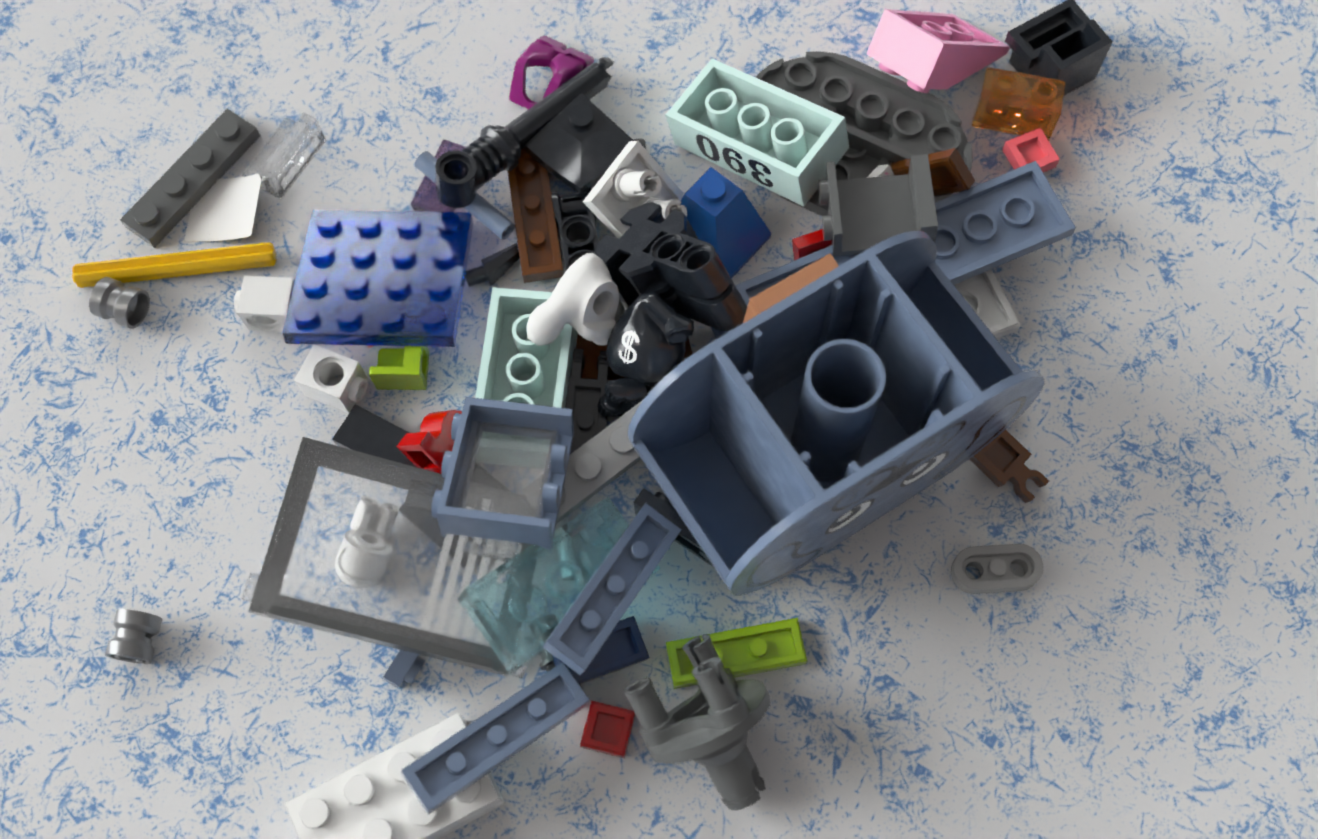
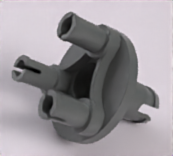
[623,634,771,810]

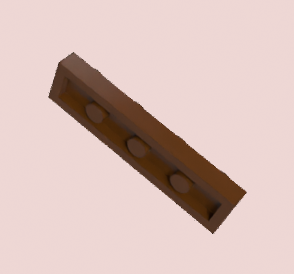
[507,148,564,283]

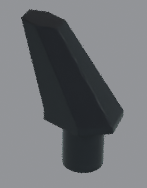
[464,243,520,287]

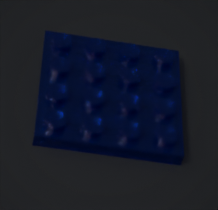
[282,210,474,347]

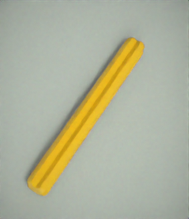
[72,242,277,288]

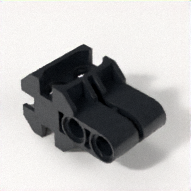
[596,202,747,331]

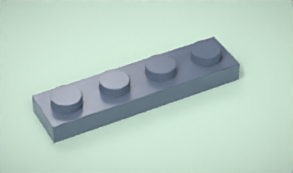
[542,503,681,675]
[401,662,589,815]

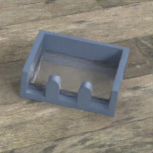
[431,397,574,550]

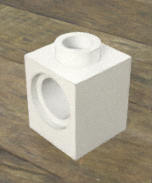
[234,275,304,333]
[294,344,368,413]

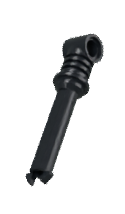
[435,57,614,208]

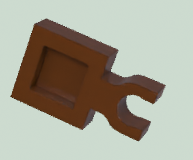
[969,430,1049,503]

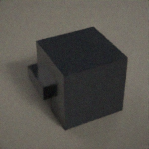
[1005,0,1113,106]

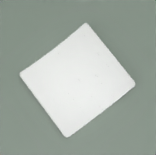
[185,173,263,242]

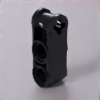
[551,188,599,271]

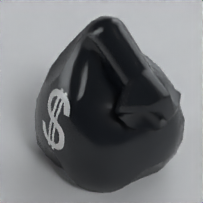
[606,292,694,384]

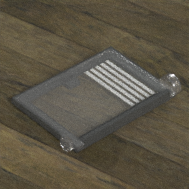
[242,437,540,678]

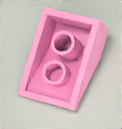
[867,9,1010,93]

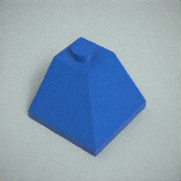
[680,167,771,279]

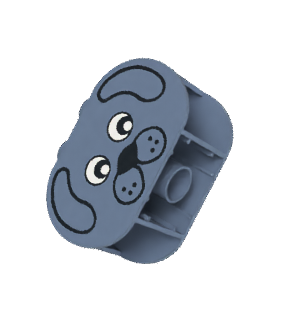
[628,231,1045,595]

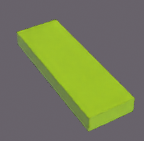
[666,617,807,689]

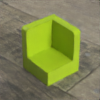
[369,335,430,390]

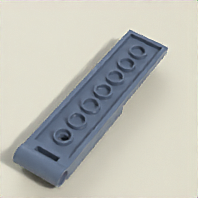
[711,161,1076,339]

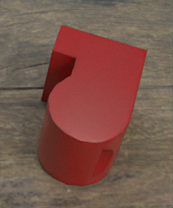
[396,410,462,474]

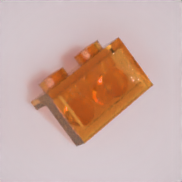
[971,67,1066,140]

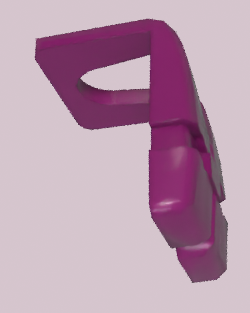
[509,35,594,109]

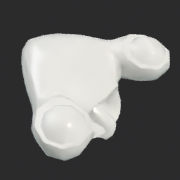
[526,253,626,346]

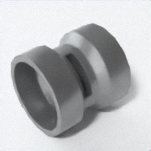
[89,277,150,329]
[105,609,162,664]

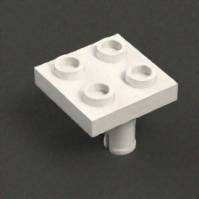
[583,141,687,239]

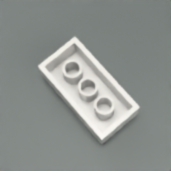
[284,712,506,839]

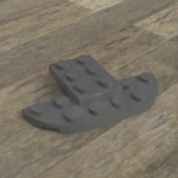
[755,51,973,216]

